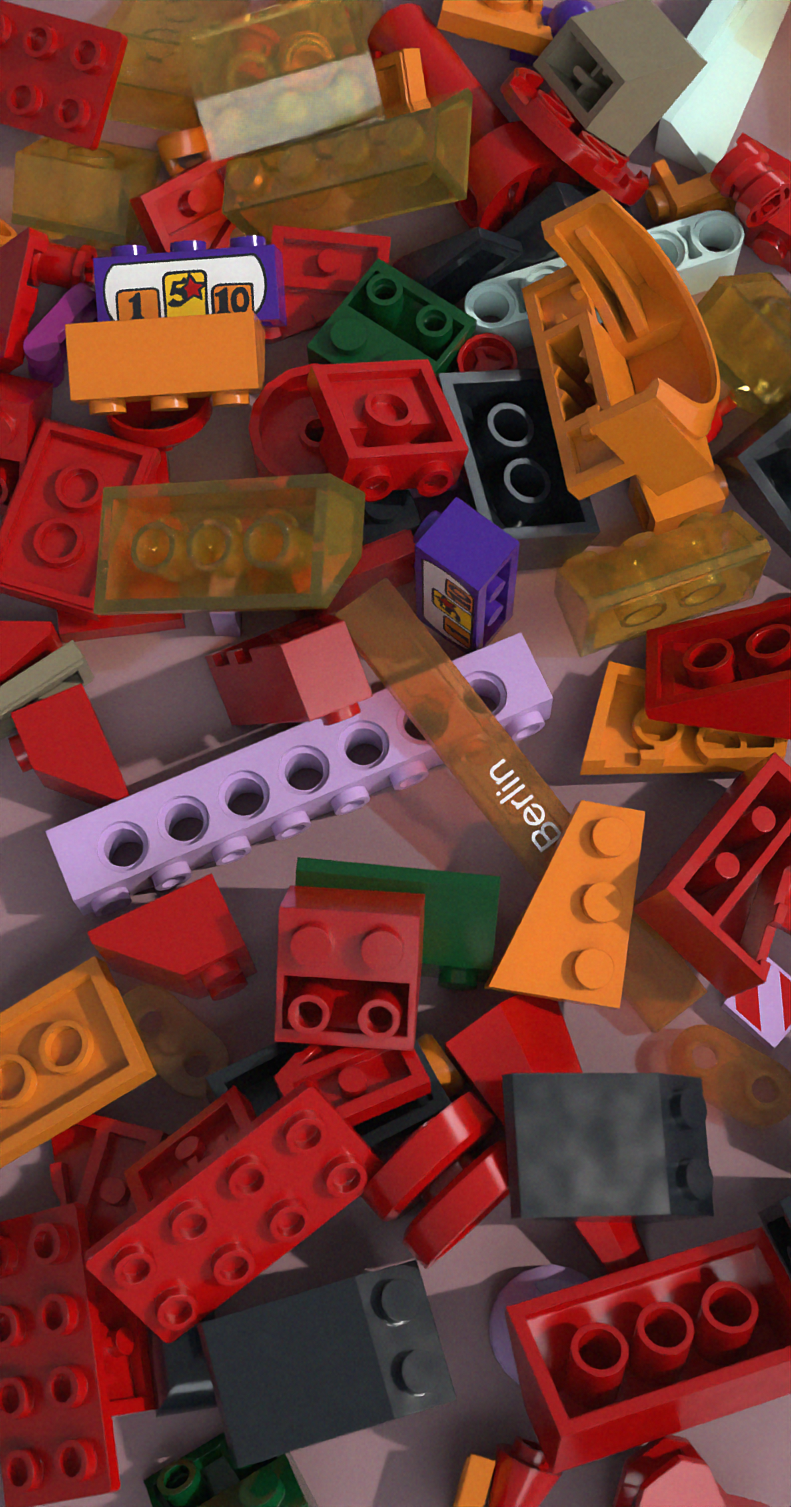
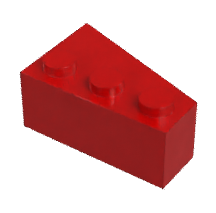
[205,611,373,726]
[633,752,791,999]

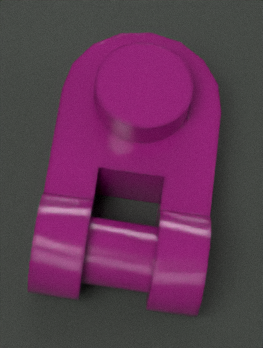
[23,283,98,388]

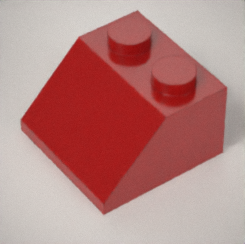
[87,873,257,1001]

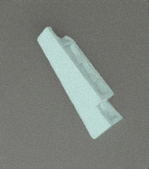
[655,0,791,175]

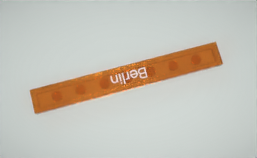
[334,577,708,1033]

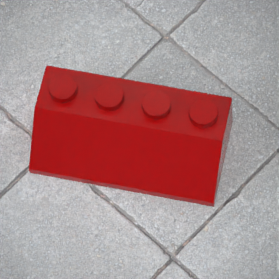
[505,1226,791,1475]

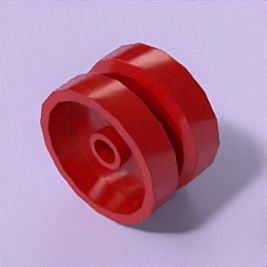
[248,363,338,521]
[360,1092,509,1269]

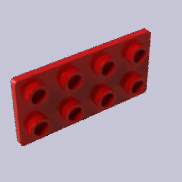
[0,0,128,151]
[83,1080,384,1343]
[0,1203,155,1507]

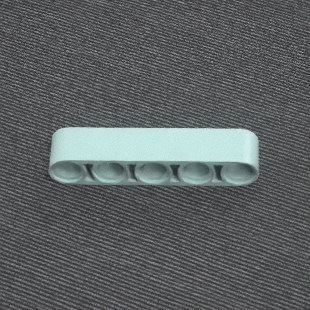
[464,210,744,351]

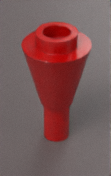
[489,1436,562,1507]

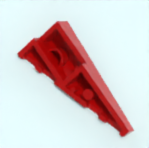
[445,994,649,1275]

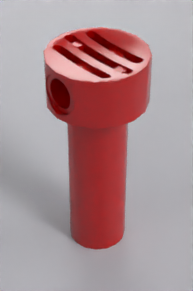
[367,3,580,232]

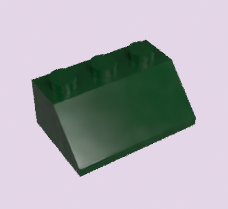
[295,857,501,991]

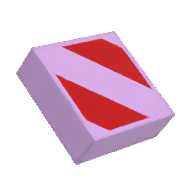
[721,957,791,1051]

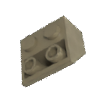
[533,0,708,156]

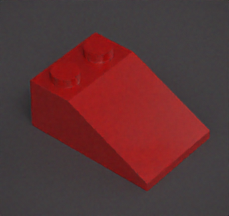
[645,597,791,740]

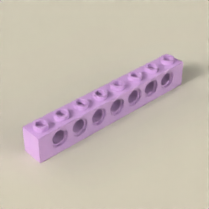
[45,632,553,916]

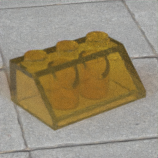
[178,0,385,162]
[554,510,772,658]

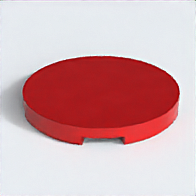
[501,67,650,205]

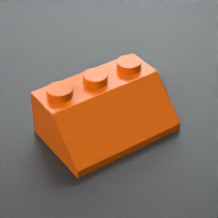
[65,311,265,416]

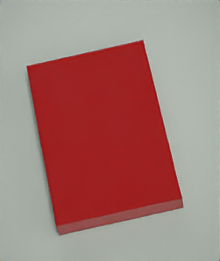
[0,417,161,622]

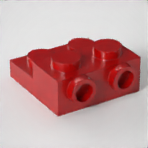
[306,359,469,502]

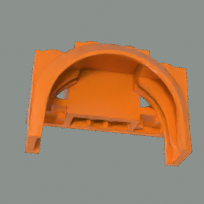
[522,189,720,500]

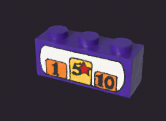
[93,236,287,328]
[413,497,520,655]

